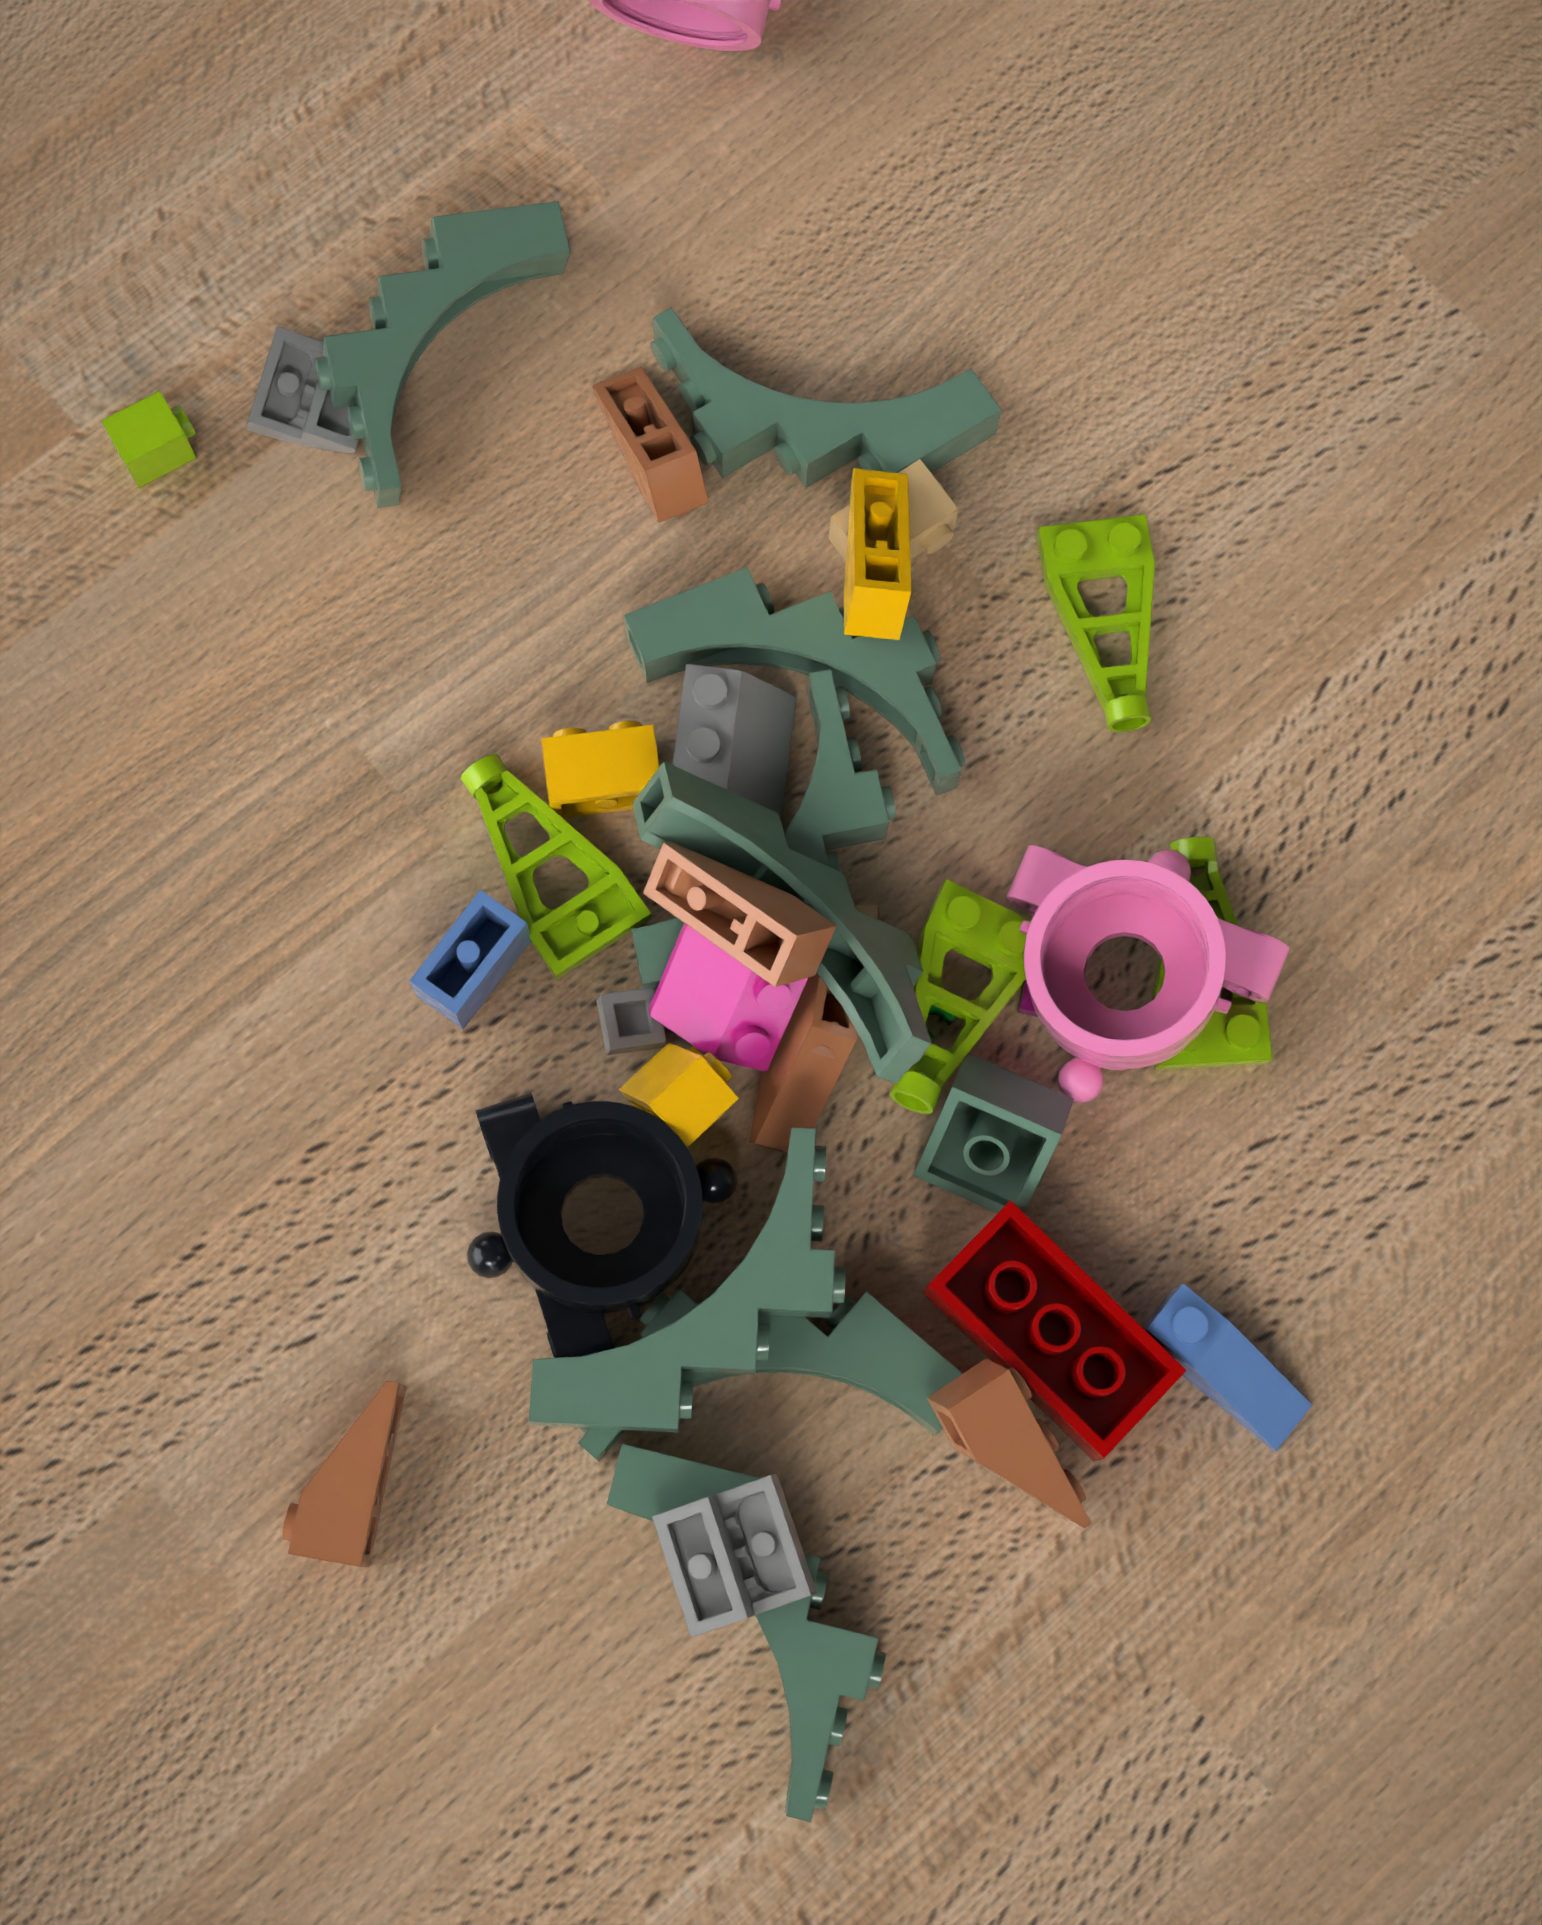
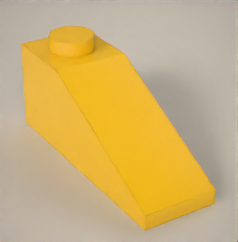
[844,468,911,640]

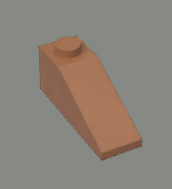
[592,366,709,522]
[643,841,837,987]
[283,1380,406,1567]

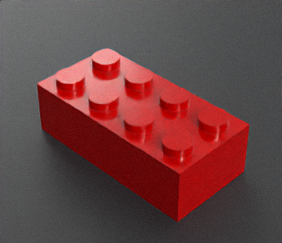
[922,1200,1187,1462]

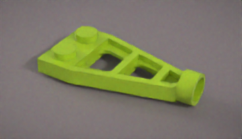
[1036,514,1155,733]
[461,754,651,980]
[1152,837,1273,1070]
[889,879,1031,1114]

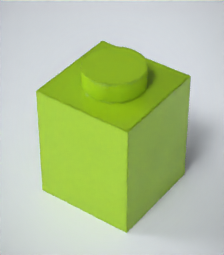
[101,390,196,488]

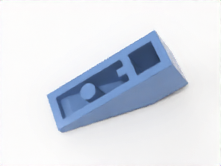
[1142,1284,1312,1451]

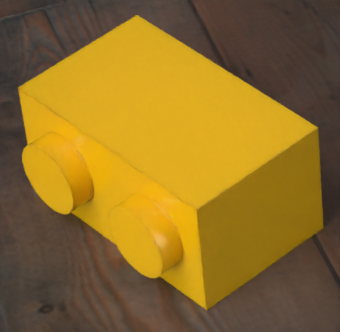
[541,721,659,818]
[618,1042,739,1148]

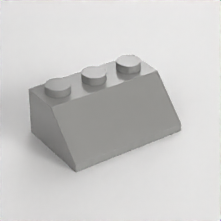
[672,664,796,821]

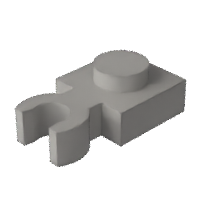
[596,987,680,1056]

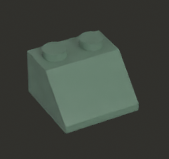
[913,1053,1074,1213]

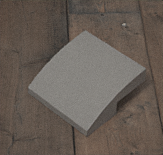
[245,326,359,453]
[652,1473,817,1638]

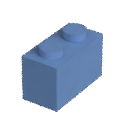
[409,890,530,1029]

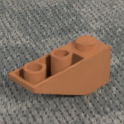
[749,972,858,1154]
[927,1359,1092,1528]

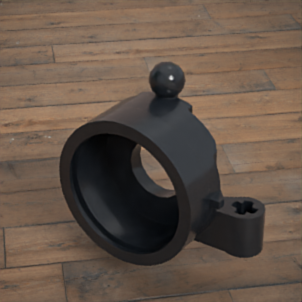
[467,1093,737,1358]

